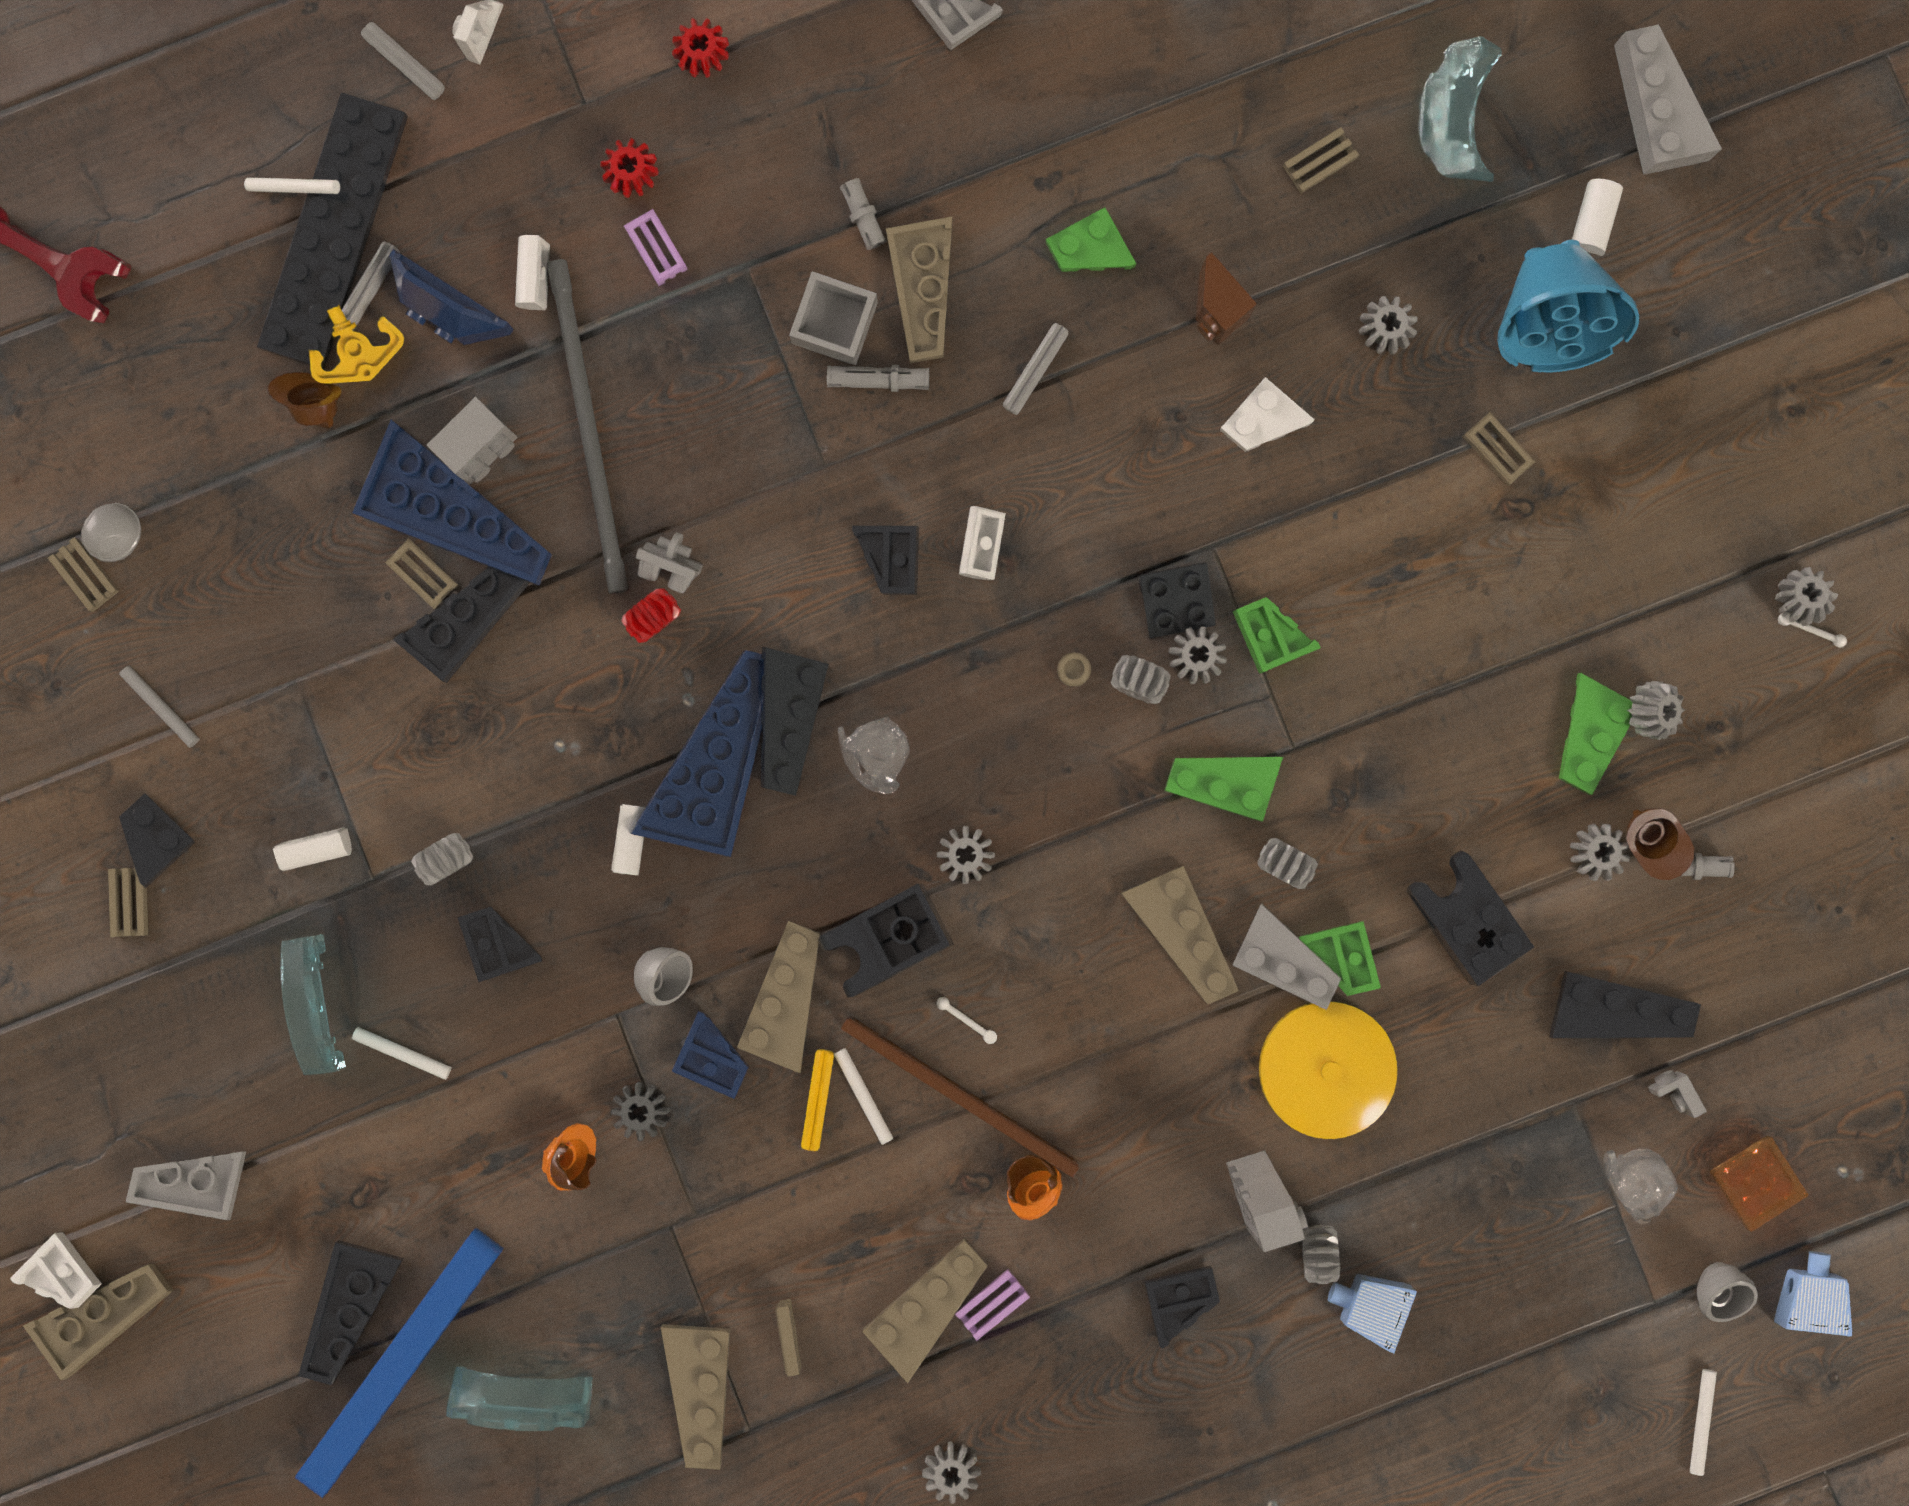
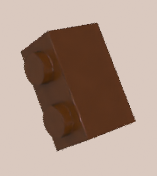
[1196,252,1257,345]

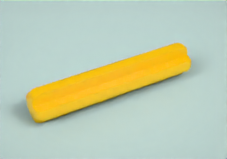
[801,1049,834,1151]

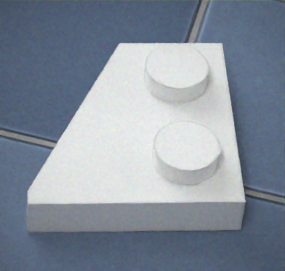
[452,0,503,65]
[1220,377,1314,452]
[10,1232,101,1309]

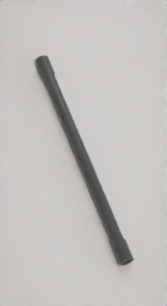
[547,259,629,594]

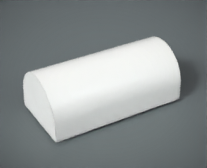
[1572,179,1623,256]
[515,235,550,310]
[959,506,1006,580]
[611,804,646,875]
[273,827,352,871]

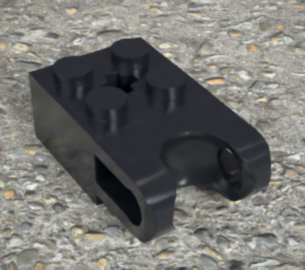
[1407,850,1534,986]
[818,884,954,998]

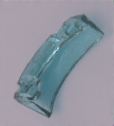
[1418,36,1502,182]
[280,934,345,1076]
[446,1367,593,1431]

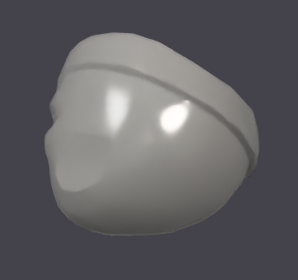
[81,503,142,562]
[634,947,693,1006]
[1697,1262,1758,1322]

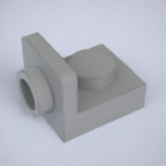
[1648,1070,1707,1118]

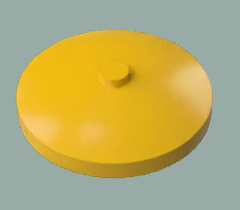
[1259,1001,1397,1139]

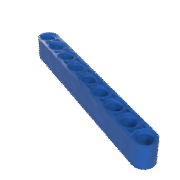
[295,1228,504,1498]

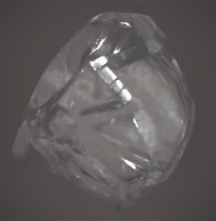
[838,717,910,794]
[1604,1148,1678,1225]

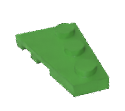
[1559,673,1632,795]
[1164,757,1283,822]

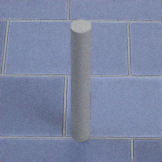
[119,666,200,748]

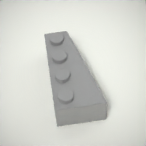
[1614,24,1722,175]
[1226,1150,1308,1252]

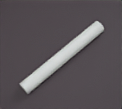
[244,178,340,194]
[352,1027,452,1080]
[834,1048,893,1145]
[1690,1369,1717,1476]

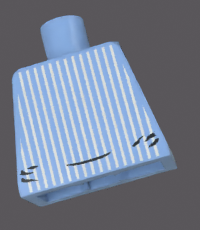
[1774,1251,1852,1336]
[1328,1274,1417,1353]

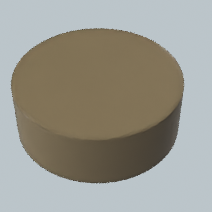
[1057,652,1091,687]

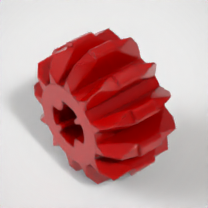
[672,18,729,78]
[600,138,659,198]
[621,588,681,643]

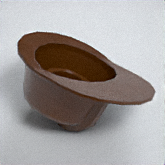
[267,372,342,429]
[1626,808,1694,880]

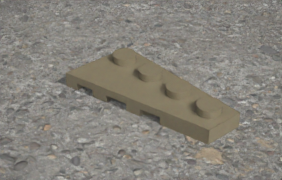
[886,217,952,363]
[1121,866,1239,1005]
[737,921,821,1073]
[862,1238,987,1383]
[23,1264,173,1380]
[661,1324,730,1470]

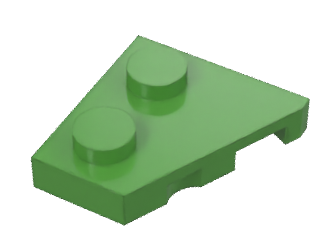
[1045,207,1136,272]
[1233,597,1321,674]
[1299,921,1381,996]

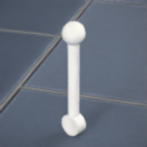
[1778,612,1847,648]
[936,997,997,1044]

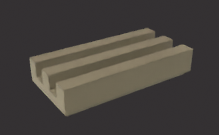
[1283,127,1359,194]
[1462,412,1535,486]
[48,537,119,612]
[385,538,459,610]
[108,868,148,937]
[775,1299,802,1376]

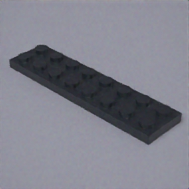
[257,92,408,370]

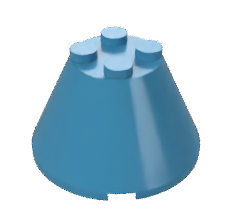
[1497,239,1639,373]

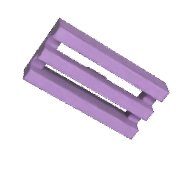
[624,209,688,286]
[955,1269,1030,1341]

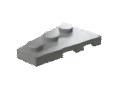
[1233,903,1341,1010]
[126,1151,246,1220]

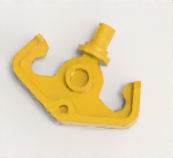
[309,305,404,384]

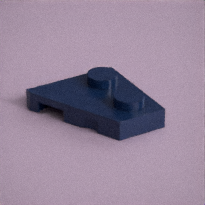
[672,1010,749,1099]

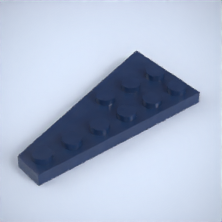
[352,420,552,586]
[630,650,764,857]

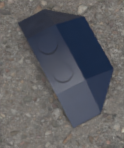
[390,249,514,345]

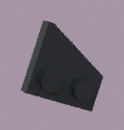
[852,525,919,595]
[119,793,195,888]
[457,907,542,982]
[1144,1266,1220,1348]

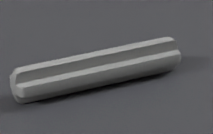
[361,22,445,100]
[342,241,400,331]
[1003,323,1069,415]

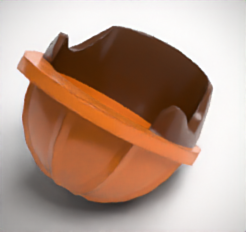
[542,1123,597,1190]
[1007,1155,1062,1220]

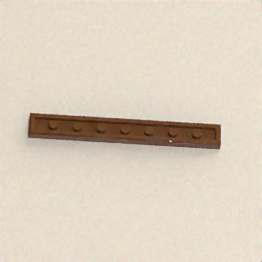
[841,1016,1079,1178]

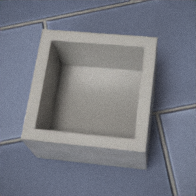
[789,271,878,366]
[427,396,518,484]

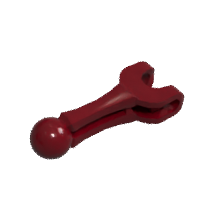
[0,206,132,323]

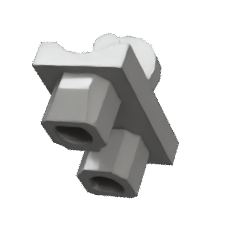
[636,532,703,593]

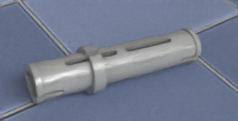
[827,365,929,392]

